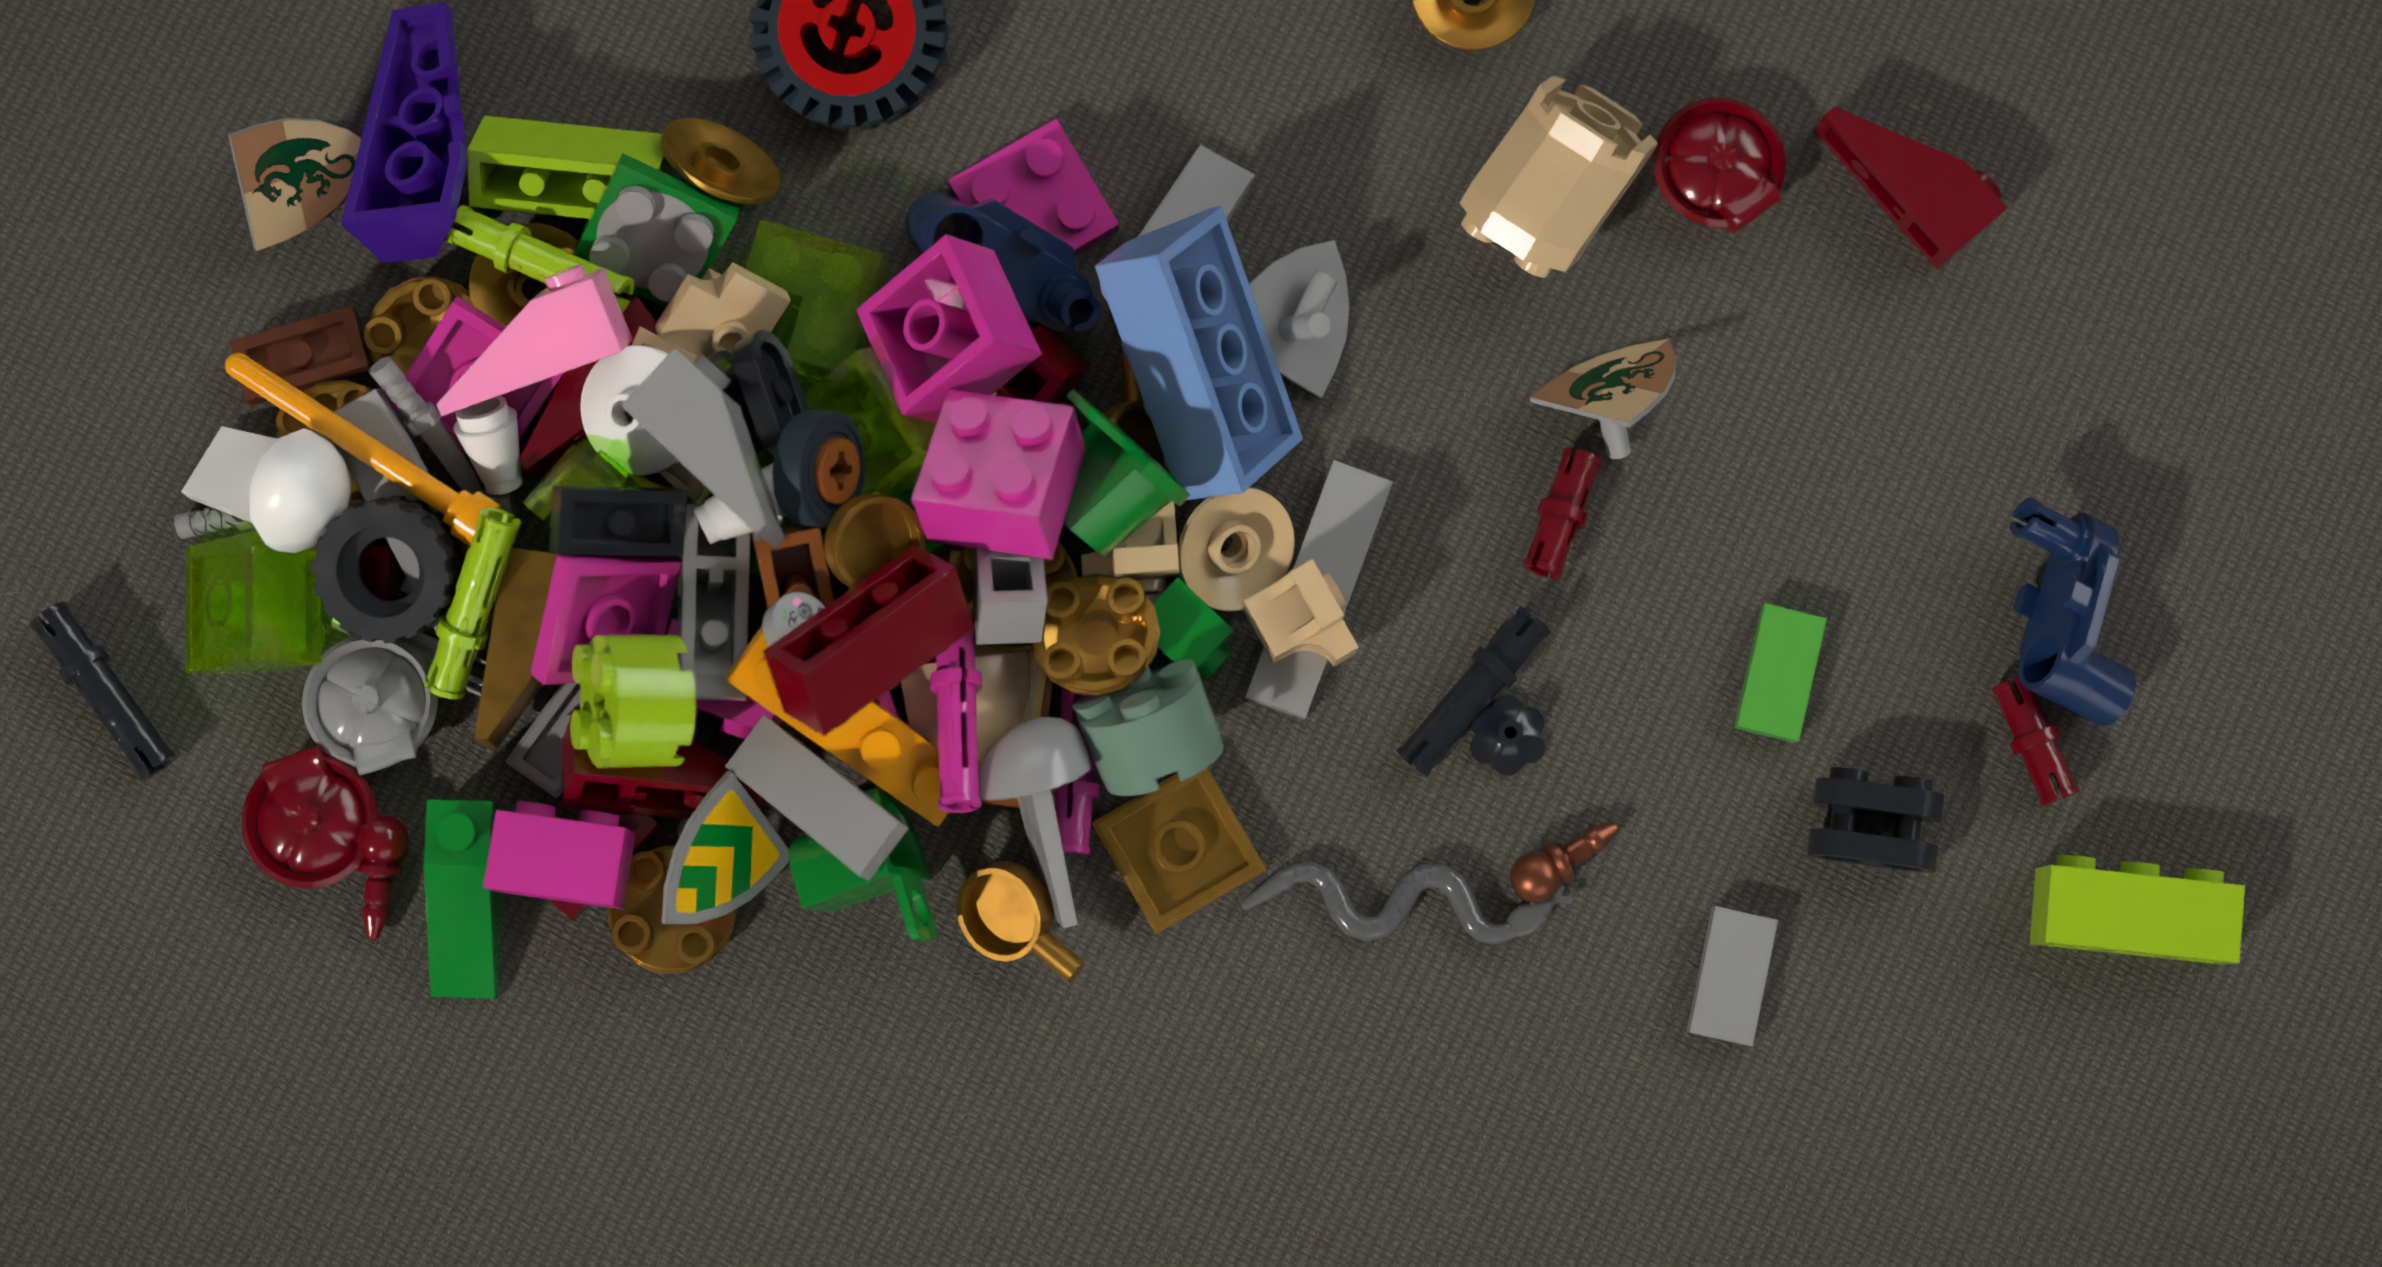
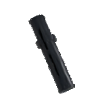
[29,602,177,780]
[1396,606,1551,777]

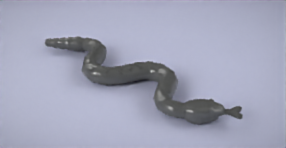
[1240,861,1573,945]

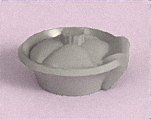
[302,635,438,776]

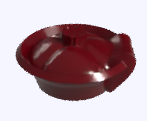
[1653,97,1786,233]
[241,745,378,888]

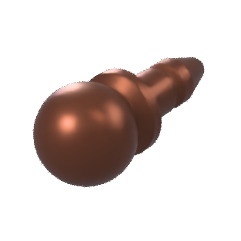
[1510,822,1619,903]

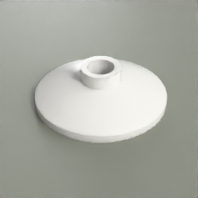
[581,345,679,475]

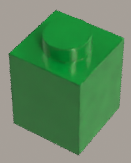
[1152,577,1234,679]

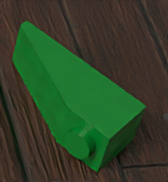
[424,799,507,999]

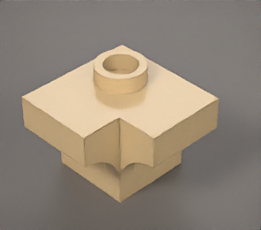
[655,262,791,358]
[1081,501,1179,595]
[1242,559,1359,667]

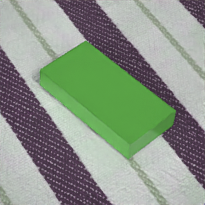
[1733,603,1827,743]

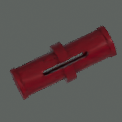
[1522,447,1602,580]
[1991,676,2080,807]

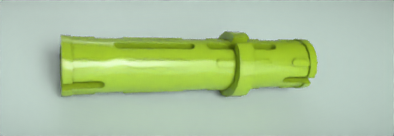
[446,205,635,313]
[424,507,521,699]

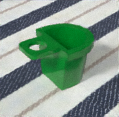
[1064,389,1191,556]
[789,787,937,942]

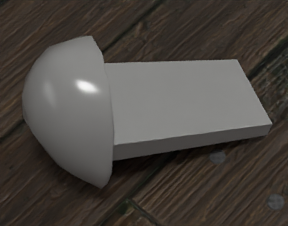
[978,717,1091,929]

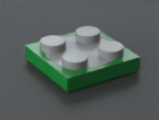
[571,153,740,308]

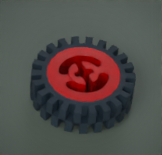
[749,0,949,131]

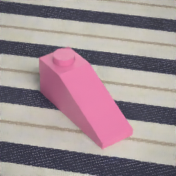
[436,264,633,416]

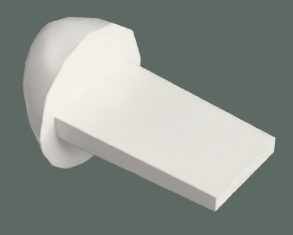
[181,426,351,553]

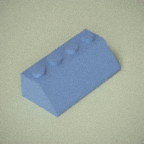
[1095,206,1303,500]

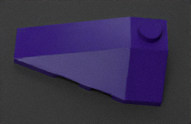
[341,2,468,263]

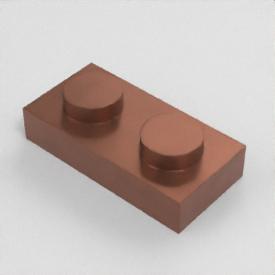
[229,306,373,406]

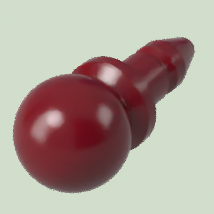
[356,815,409,941]

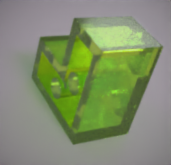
[746,219,889,388]

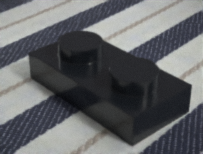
[549,485,687,556]

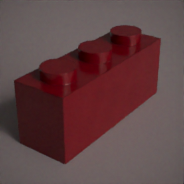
[763,545,974,736]

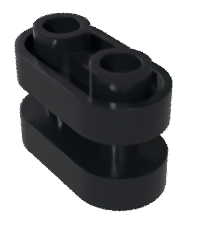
[707,330,809,469]
[1807,767,1944,873]

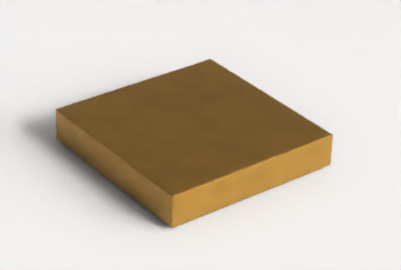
[1092,767,1267,934]

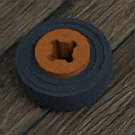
[772,409,866,528]

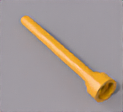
[225,353,502,547]

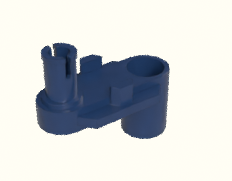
[905,192,1101,332]
[2010,498,2136,726]

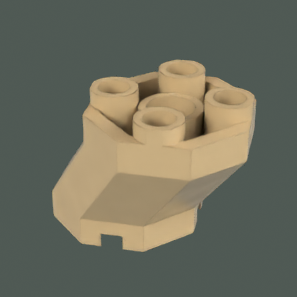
[1460,76,1658,278]

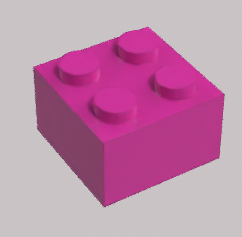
[856,235,1042,424]
[911,389,1086,559]

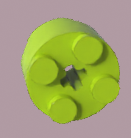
[570,635,696,768]

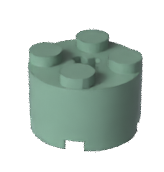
[1072,659,1224,796]

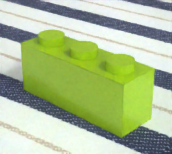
[467,116,672,219]
[2030,855,2245,965]

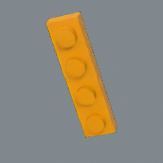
[725,627,949,827]

